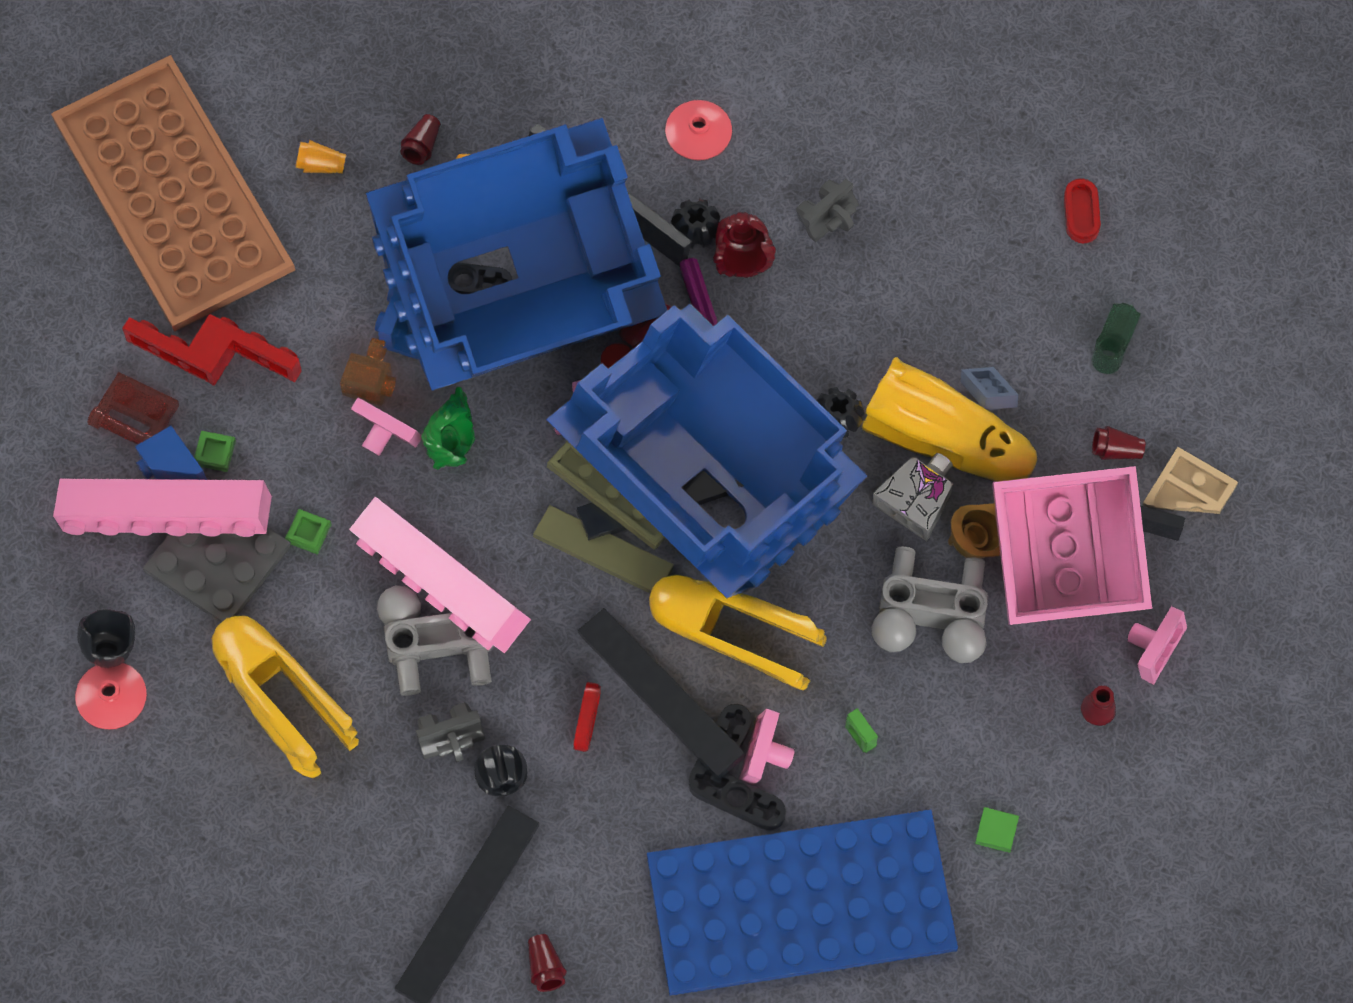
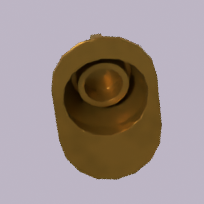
[948,503,1001,559]

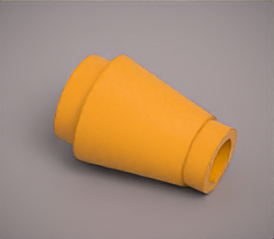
[296,140,346,174]

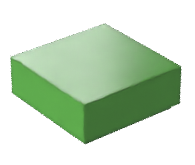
[194,431,236,472]
[285,509,332,555]
[845,708,878,753]
[975,807,1019,853]

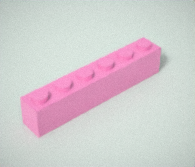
[53,479,272,537]
[349,497,531,653]

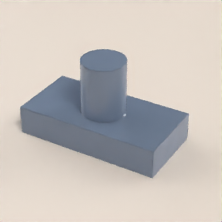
[960,367,1018,416]

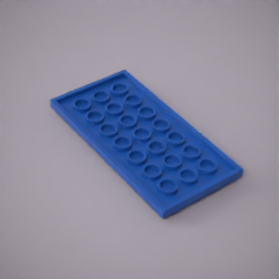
[647,809,958,996]

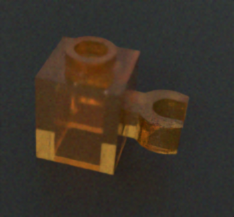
[340,338,396,406]

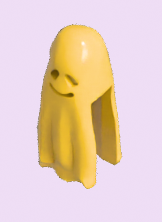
[862,357,1037,482]
[649,575,827,690]
[211,615,359,778]

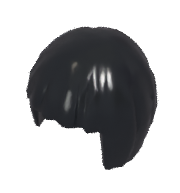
[77,609,135,668]

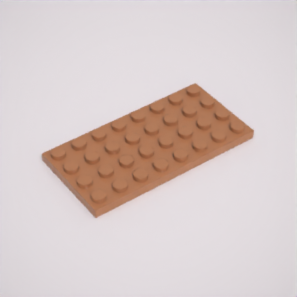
[51,55,295,332]

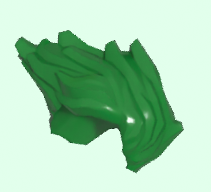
[421,387,475,470]

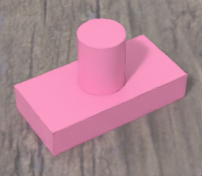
[351,397,422,456]
[1128,606,1187,685]
[739,708,794,785]

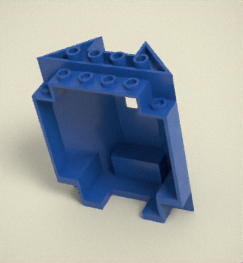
[366,118,667,391]
[546,304,867,598]

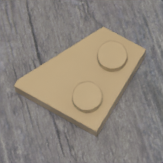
[1143,447,1238,514]

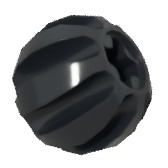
[671,198,721,249]
[816,387,864,438]
[474,745,527,797]

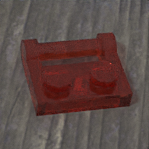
[87,372,179,445]

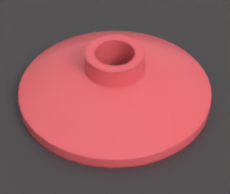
[665,100,732,160]
[75,663,147,729]

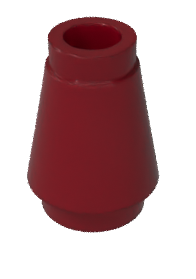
[400,114,441,165]
[1092,426,1146,460]
[1081,686,1116,726]
[528,934,566,992]

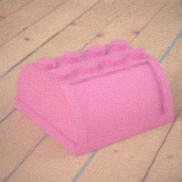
[992,466,1152,625]

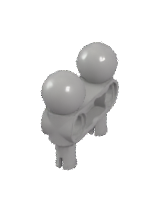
[871,546,988,663]
[377,579,494,696]

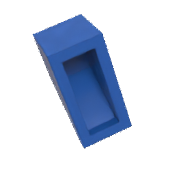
[135,426,207,480]

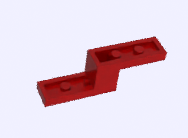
[122,314,302,386]

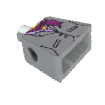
[873,453,953,541]

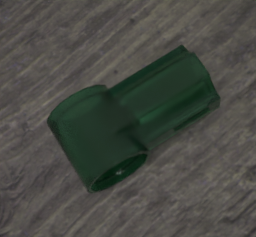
[1092,303,1141,374]

